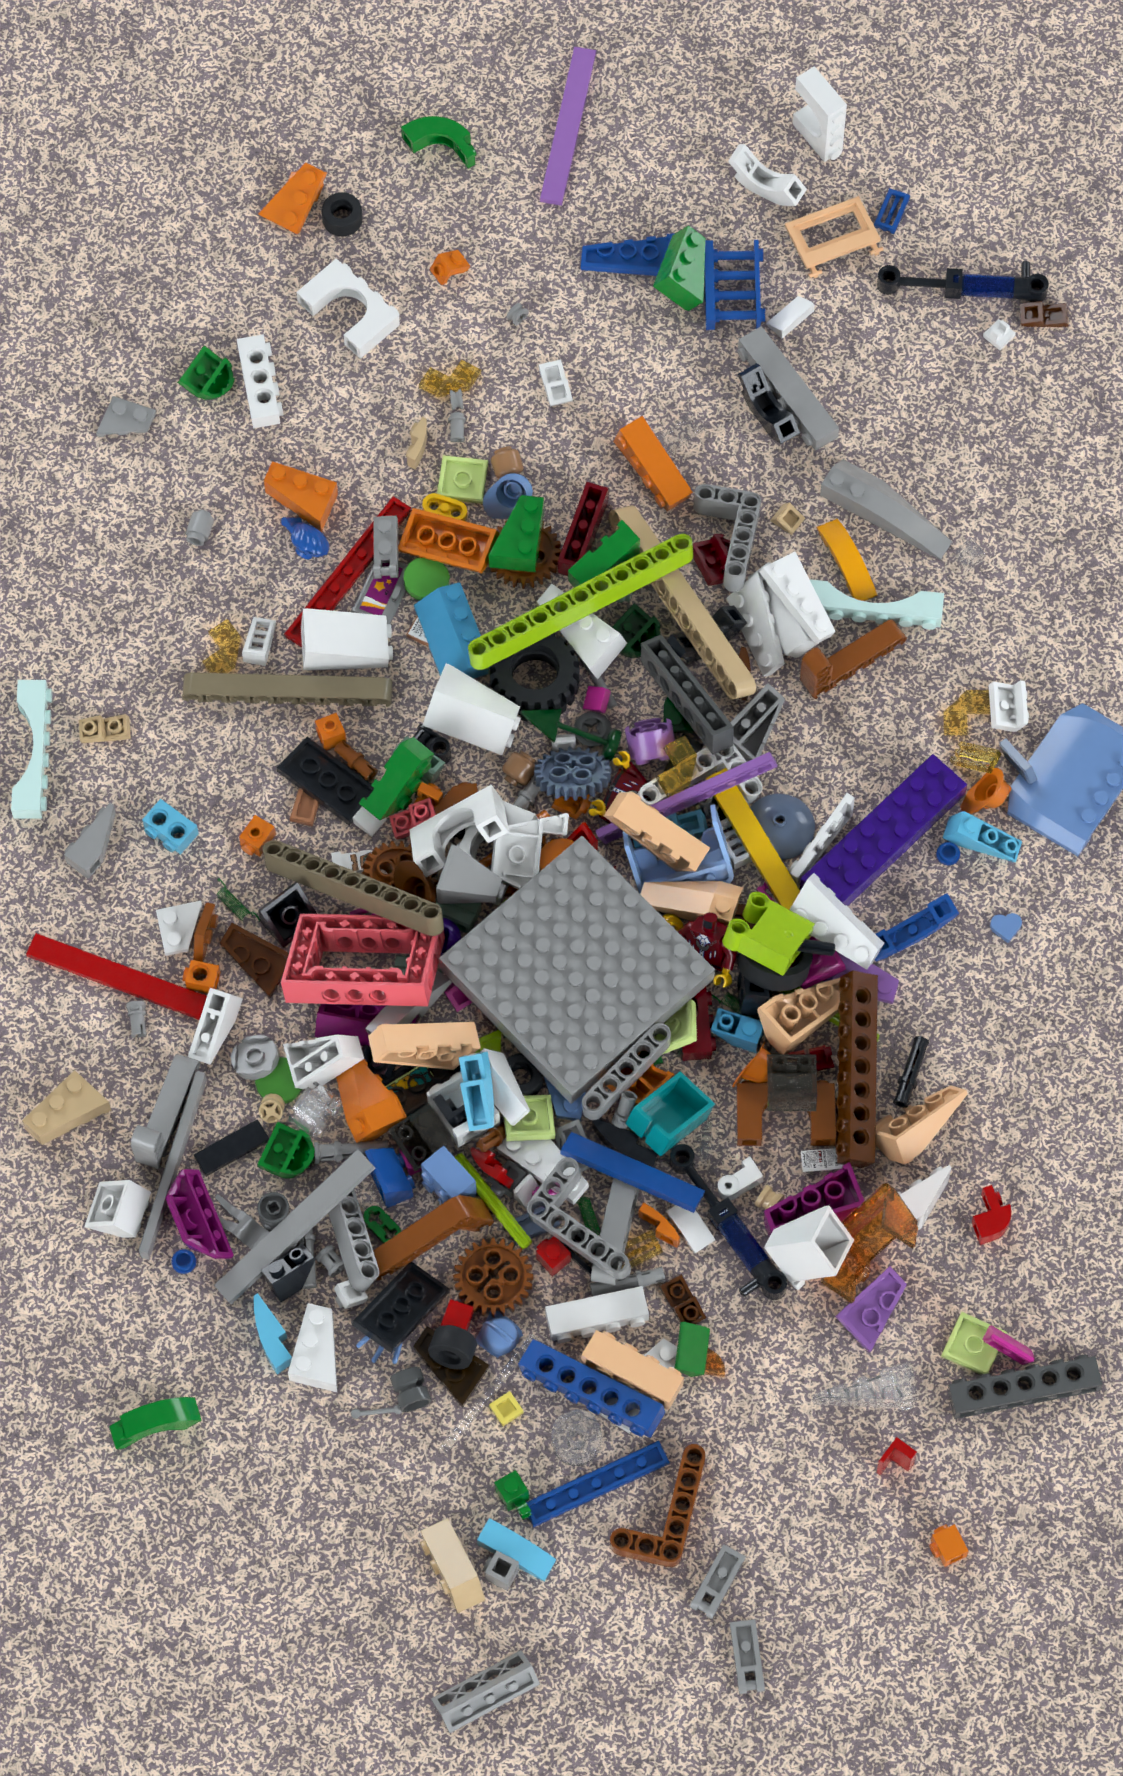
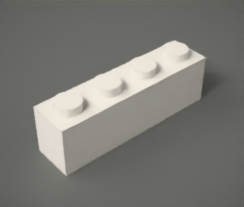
[747,562,819,658]
[545,1286,649,1343]

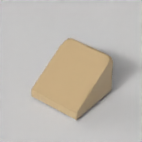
[770,502,805,535]

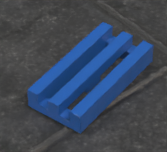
[874,188,910,234]

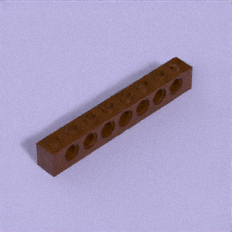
[836,970,878,1168]

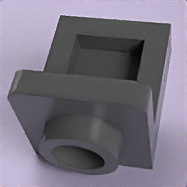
[486,1159,529,1199]

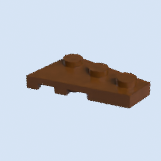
[220,923,289,998]

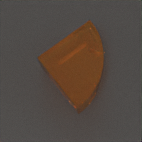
[704,1349,725,1377]

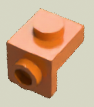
[430,250,470,285]
[414,782,443,808]
[551,794,591,819]

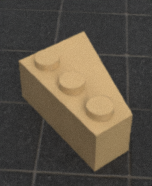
[22,1070,112,1145]
[420,1518,485,1613]

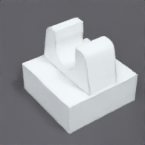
[983,319,1016,350]
[334,1280,368,1309]

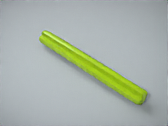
[455,1153,532,1249]

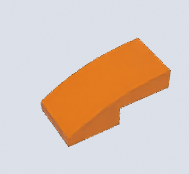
[638,1202,680,1248]

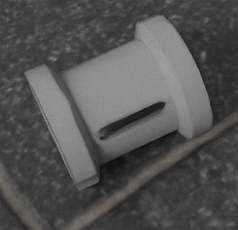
[315,1245,345,1278]

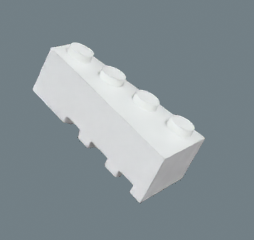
[537,584,627,679]
[790,873,884,970]

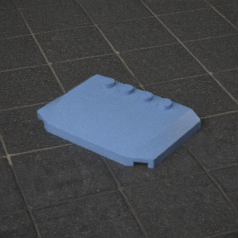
[1007,703,1123,857]

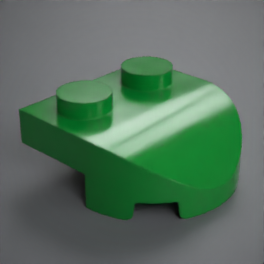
[177,346,235,400]
[257,1122,315,1179]

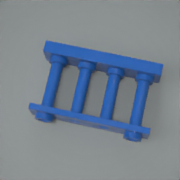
[704,240,765,330]

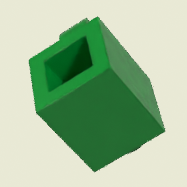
[494,1470,532,1520]

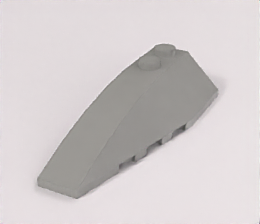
[820,459,952,560]

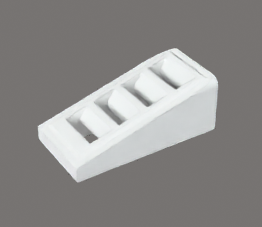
[242,617,276,666]
[712,818,752,870]

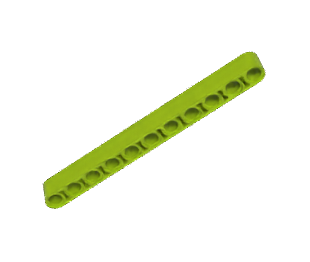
[468,534,693,670]

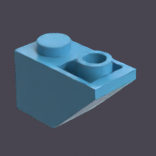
[711,1008,764,1053]

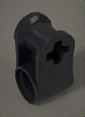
[413,724,451,764]

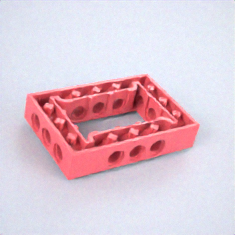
[281,914,445,1007]

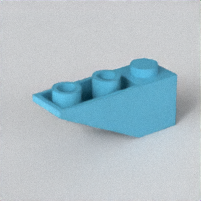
[943,811,1022,863]

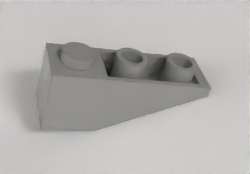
[64,803,116,879]

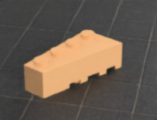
[604,791,710,871]
[368,1022,481,1070]
[581,1330,684,1410]

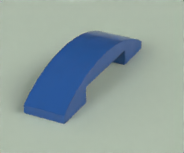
[875,893,959,962]

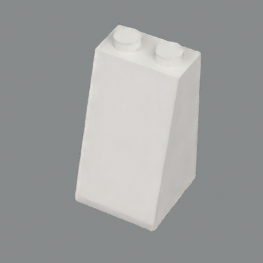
[301,608,393,670]
[422,663,521,755]

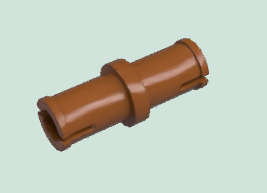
[334,740,378,781]

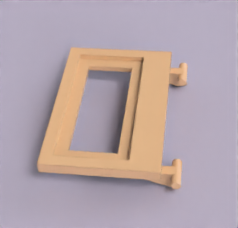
[785,196,884,278]

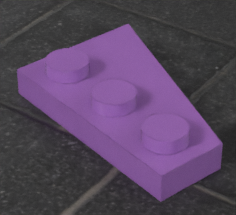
[824,952,899,1004]
[835,1266,907,1353]

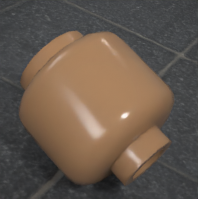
[491,446,524,479]
[502,750,536,787]

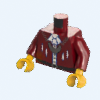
[589,751,650,824]
[678,912,738,988]

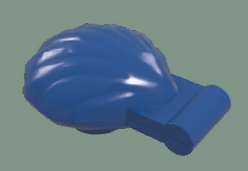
[281,517,329,560]

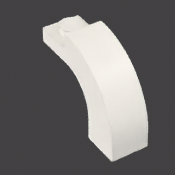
[728,144,807,206]

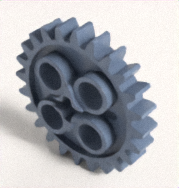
[534,746,611,801]

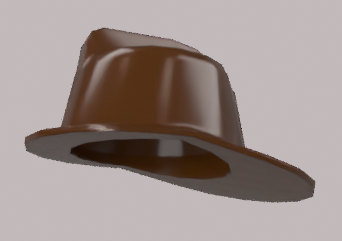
[393,860,437,904]

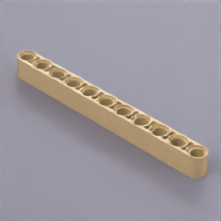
[609,505,756,700]

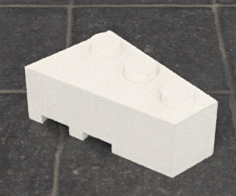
[283,1035,364,1090]
[288,1303,337,1392]

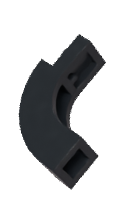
[738,363,800,444]
[667,605,747,663]

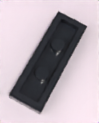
[194,1119,269,1177]

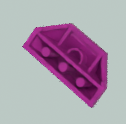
[165,1169,234,1259]

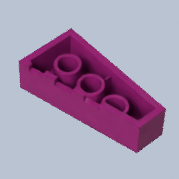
[764,1162,866,1237]

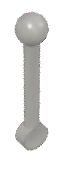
[351,1404,402,1419]

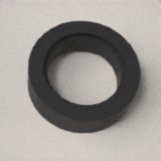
[737,928,813,991]

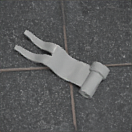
[215,1194,297,1253]

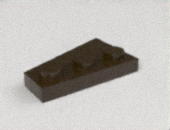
[413,1326,490,1408]

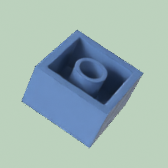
[421,1146,477,1205]

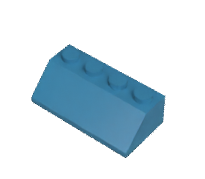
[414,582,490,679]

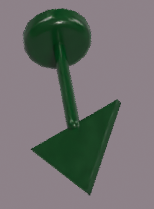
[520,709,622,762]

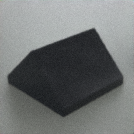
[258,882,317,948]

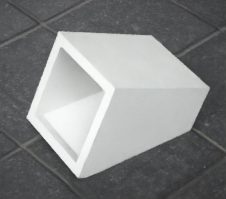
[764,1205,854,1282]

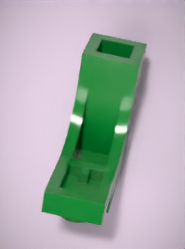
[401,116,477,169]
[109,1397,202,1450]

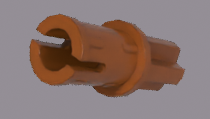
[476,1122,506,1152]

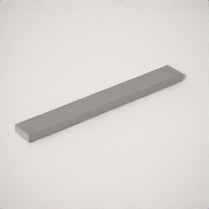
[139,1071,207,1260]
[214,1149,375,1304]

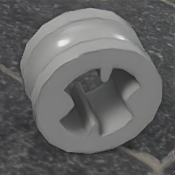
[507,303,529,326]
[449,389,463,410]

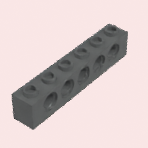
[641,635,734,755]
[947,1355,1103,1419]

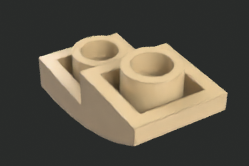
[406,416,427,470]
[79,714,131,743]

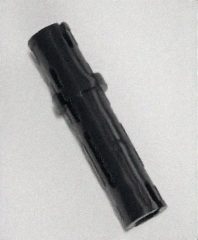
[893,1036,929,1108]

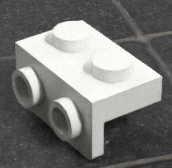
[989,680,1029,732]

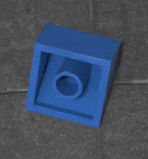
[365,1148,416,1208]

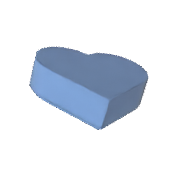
[990,913,1022,943]

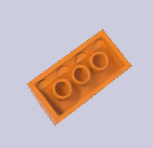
[398,508,500,573]

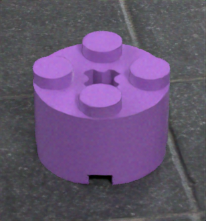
[625,718,677,765]

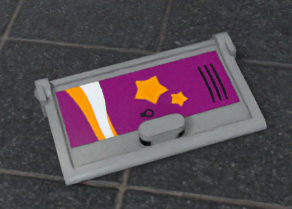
[350,562,408,624]

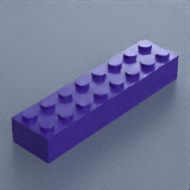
[800,754,968,906]

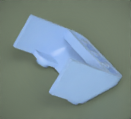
[623,804,734,894]

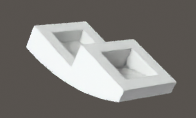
[538,359,573,407]
[665,1205,715,1253]

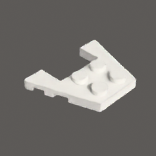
[491,813,569,890]

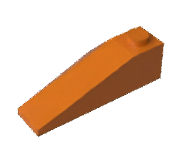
[336,1059,407,1143]

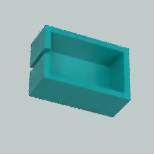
[625,1071,715,1157]

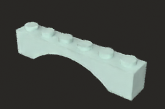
[809,579,944,630]
[11,680,52,819]

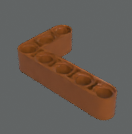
[800,619,907,699]
[373,1195,494,1281]
[610,1444,705,1567]

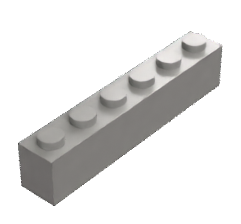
[737,326,839,451]

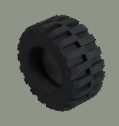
[490,633,580,722]

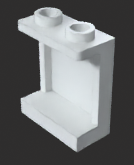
[427,1072,500,1148]

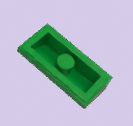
[675,1322,710,1377]

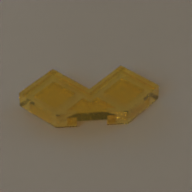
[418,360,481,398]
[202,619,241,673]
[943,690,990,735]
[656,736,697,797]

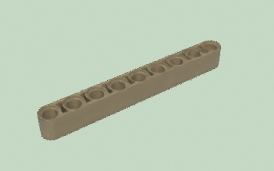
[182,672,393,707]
[263,840,444,936]

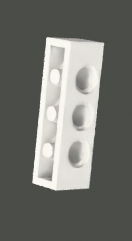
[237,334,283,428]

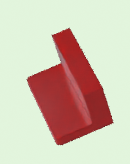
[876,1437,917,1475]

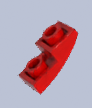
[470,1147,514,1189]

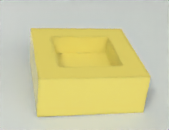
[489,1391,524,1426]

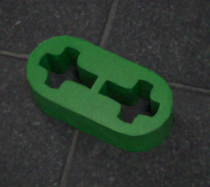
[363,1206,401,1244]

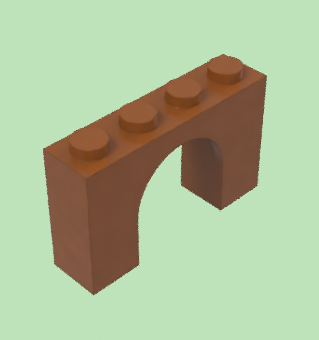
[736,1080,836,1146]

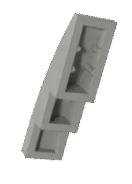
[365,971,452,1034]

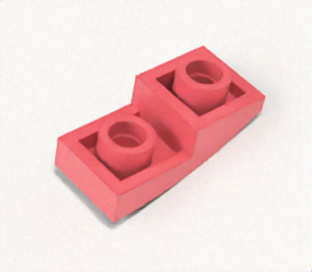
[389,798,436,839]

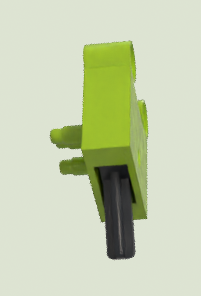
[722,892,835,976]

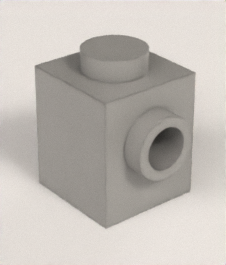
[483,1551,520,1591]

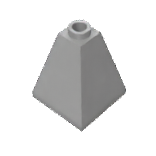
[436,844,506,904]

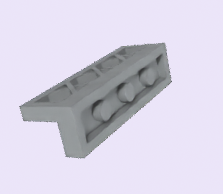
[431,1650,540,1733]

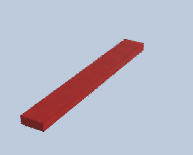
[284,496,412,647]
[26,933,207,1020]

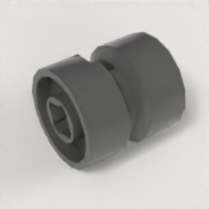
[257,1192,291,1232]
[390,1367,431,1412]

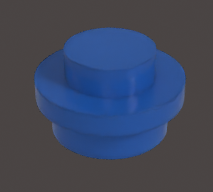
[936,842,960,866]
[171,1249,196,1274]

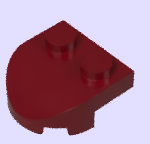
[693,534,731,586]

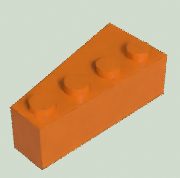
[613,416,693,511]

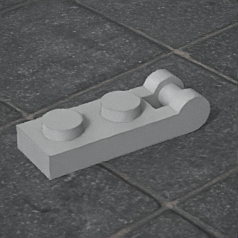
[373,516,398,579]
[690,1544,746,1619]
[730,1619,765,1694]

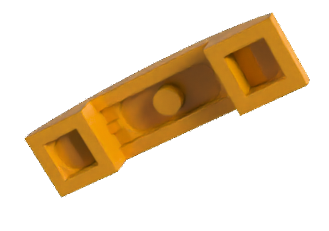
[816,519,877,601]

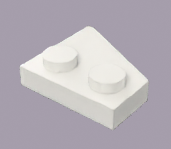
[156,901,202,956]

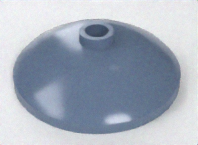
[750,794,815,860]

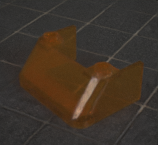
[821,1183,918,1304]

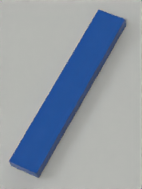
[560,1132,705,1213]
[526,1440,670,1528]

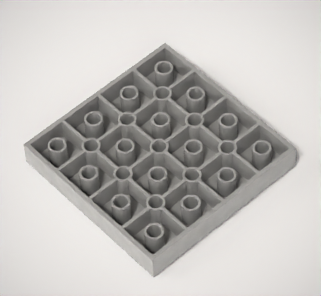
[439,836,715,1104]

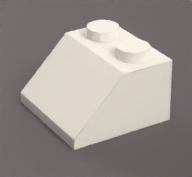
[84,1180,151,1238]

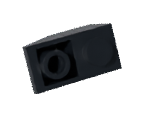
[261,1243,315,1302]

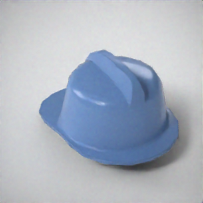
[483,473,533,519]
[476,1311,523,1358]

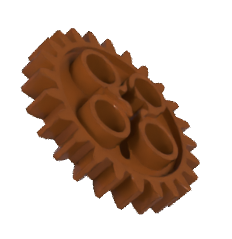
[488,520,561,589]
[361,841,438,888]
[453,1237,534,1318]

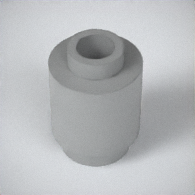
[186,510,214,546]

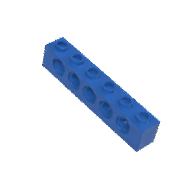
[518,1339,665,1438]

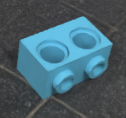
[142,799,199,855]

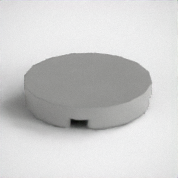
[231,1035,280,1080]

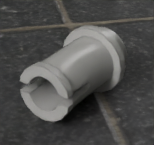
[448,412,466,442]

